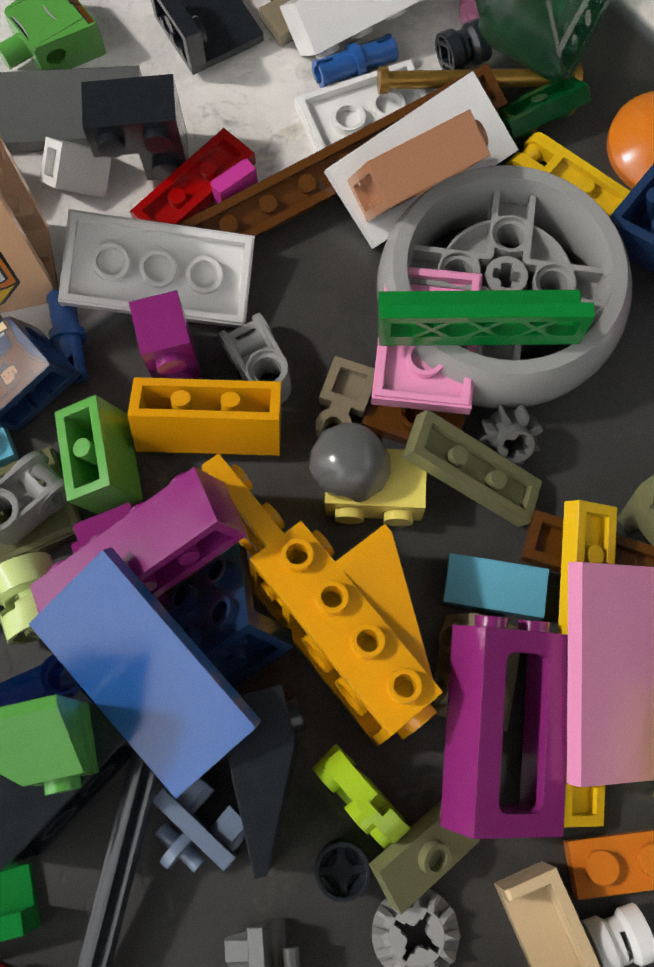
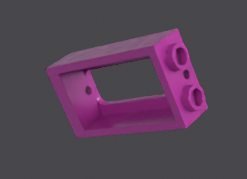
[440,615,568,839]

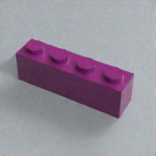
[30,467,248,614]

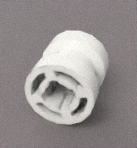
[580,902,654,967]

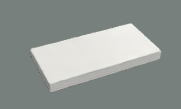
[324,71,519,249]
[58,209,255,328]

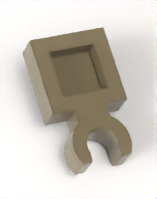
[315,356,375,436]

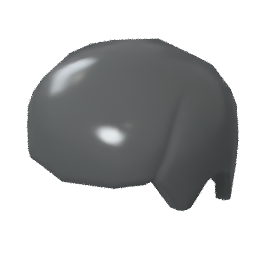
[309,422,391,502]

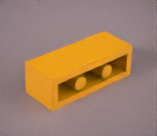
[127,377,282,456]

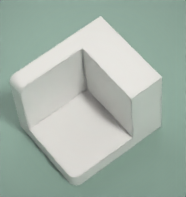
[40,137,112,197]

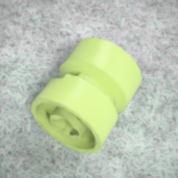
[0,552,54,645]

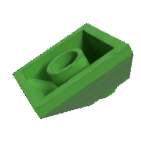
[0,694,99,796]

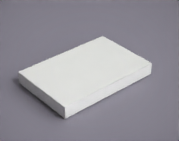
[294,59,429,153]

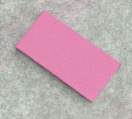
[567,562,654,787]

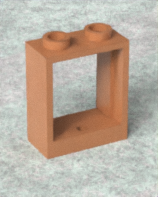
[347,109,490,222]

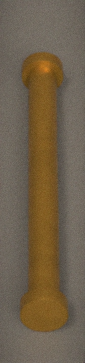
[377,63,583,94]

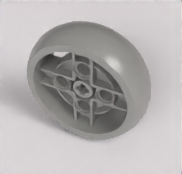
[377,165,632,409]

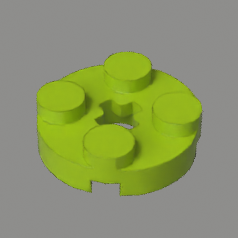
[312,743,411,849]

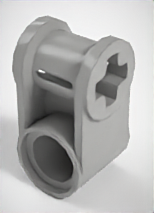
[217,313,292,404]
[0,450,68,545]

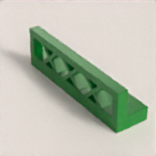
[378,290,595,346]

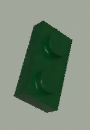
[497,74,591,139]

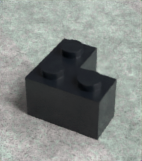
[81,74,189,180]

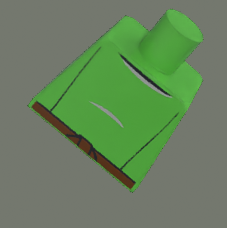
[0,0,106,70]

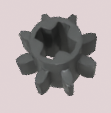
[480,404,543,465]

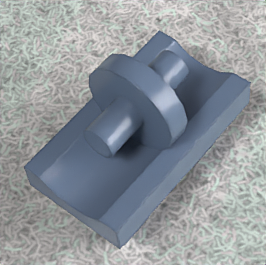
[153,776,245,872]

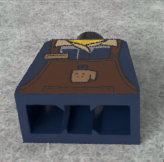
[0,315,80,432]

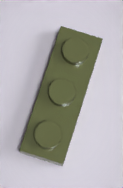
[402,409,542,527]

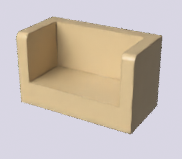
[494,861,601,967]

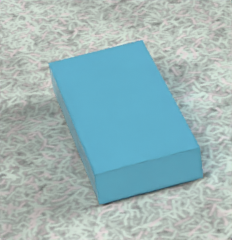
[442,553,549,621]

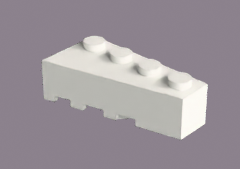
[279,0,426,59]

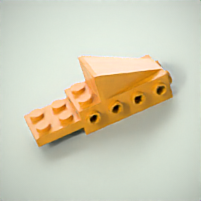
[202,453,443,747]

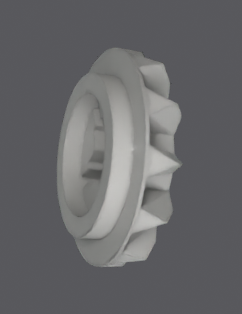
[372,889,461,967]

